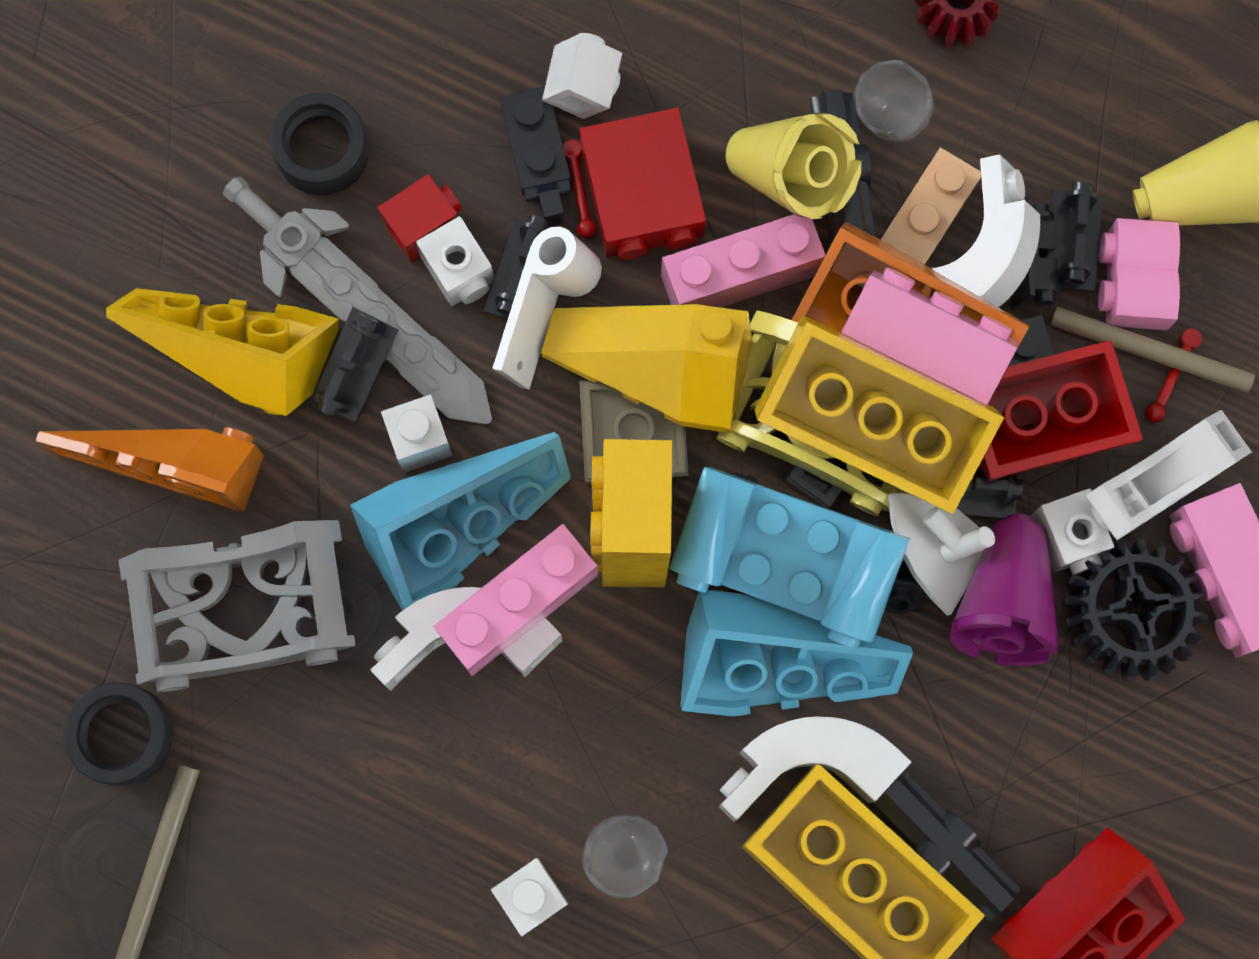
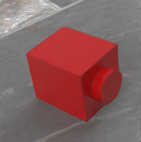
[377,174,462,263]

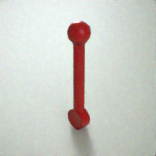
[563,139,596,238]
[1145,328,1202,423]

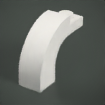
[932,155,1040,308]
[1086,410,1252,540]
[370,587,562,691]
[718,716,911,822]

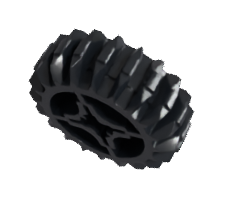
[1062,539,1209,682]

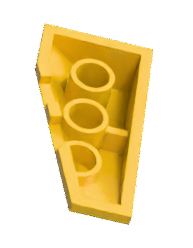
[106,288,339,416]
[541,304,753,433]

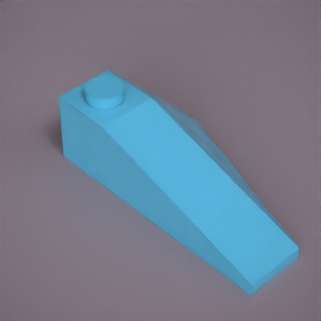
[350,432,571,611]
[680,590,913,717]

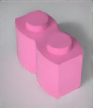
[1098,218,1180,330]

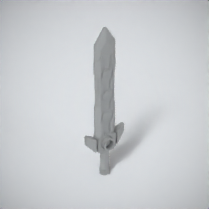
[223,177,492,424]

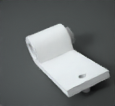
[493,227,602,390]

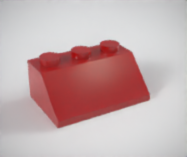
[979,340,1143,481]
[991,827,1185,959]

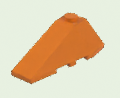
[792,222,1029,348]
[36,427,264,513]

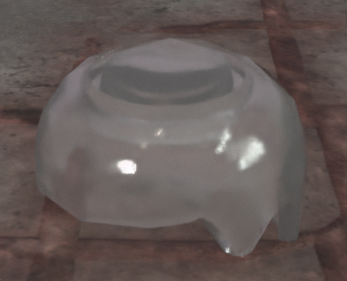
[854,59,935,142]
[582,814,668,898]

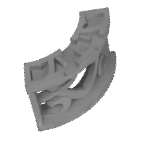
[119,520,356,692]

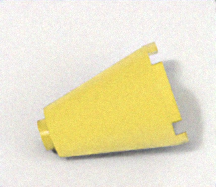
[726,113,861,219]
[1132,120,1259,226]

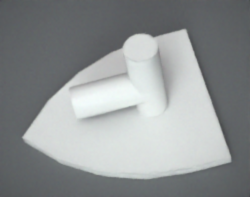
[888,493,995,616]

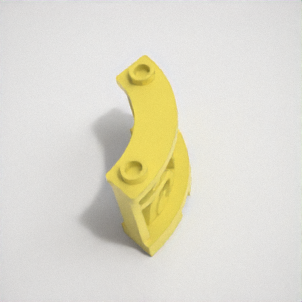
[716,310,905,516]

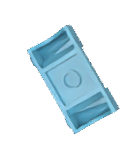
[669,467,911,649]

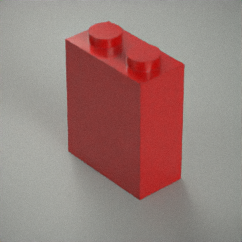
[579,108,706,260]

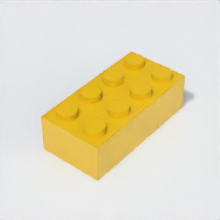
[755,314,1004,514]
[590,439,672,588]
[741,764,985,959]

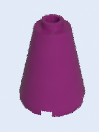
[949,514,1058,666]

